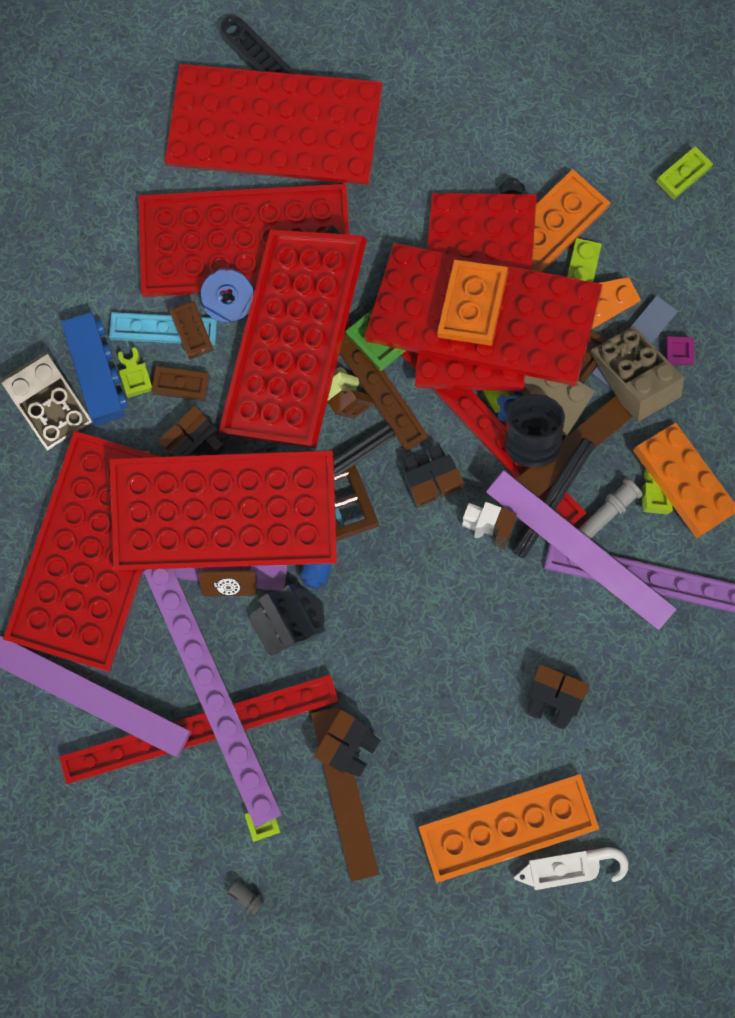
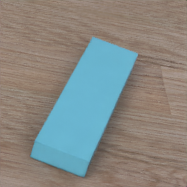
[109,312,218,346]

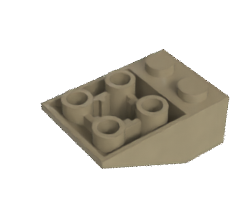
[590,326,684,422]
[0,351,92,450]

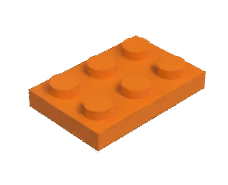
[437,260,508,346]

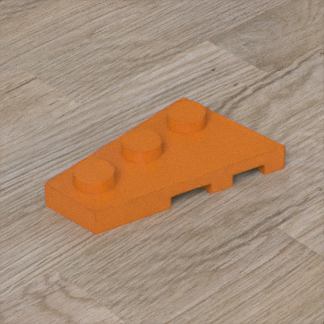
[592,277,641,329]

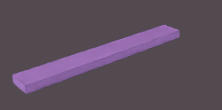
[486,470,676,630]
[544,543,735,613]
[0,636,191,758]

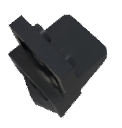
[249,583,326,655]

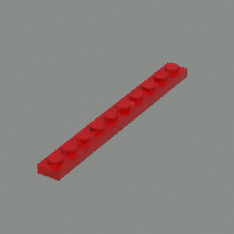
[400,350,586,525]
[59,675,339,784]

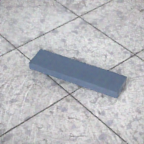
[591,296,678,392]

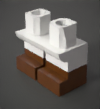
[462,502,517,549]

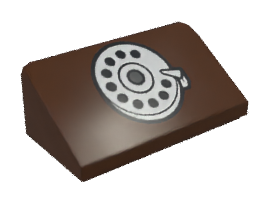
[199,570,257,596]

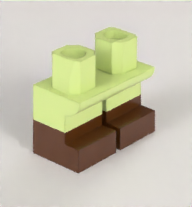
[328,367,375,419]

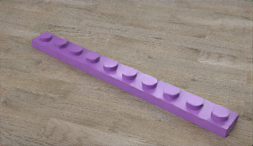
[143,569,282,828]

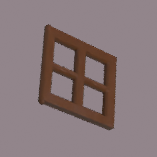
[334,465,379,541]

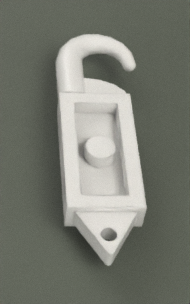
[514,847,628,890]

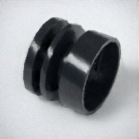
[504,394,565,468]

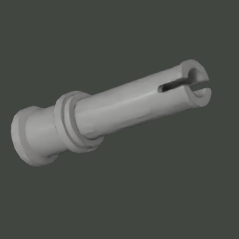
[578,478,643,539]

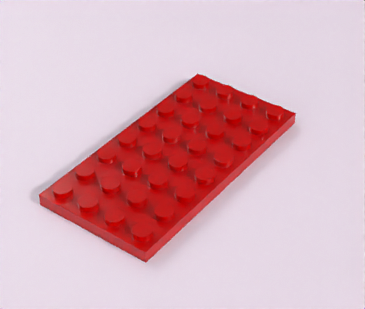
[165,64,383,185]
[138,184,350,297]
[415,193,537,392]
[219,230,367,448]
[364,243,603,386]
[3,431,161,672]
[109,451,337,571]

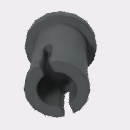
[227,880,265,916]

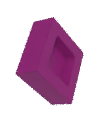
[665,336,694,366]

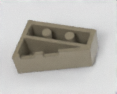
[520,376,595,440]

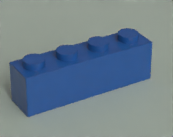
[61,312,128,426]

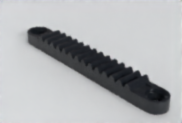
[220,16,297,74]

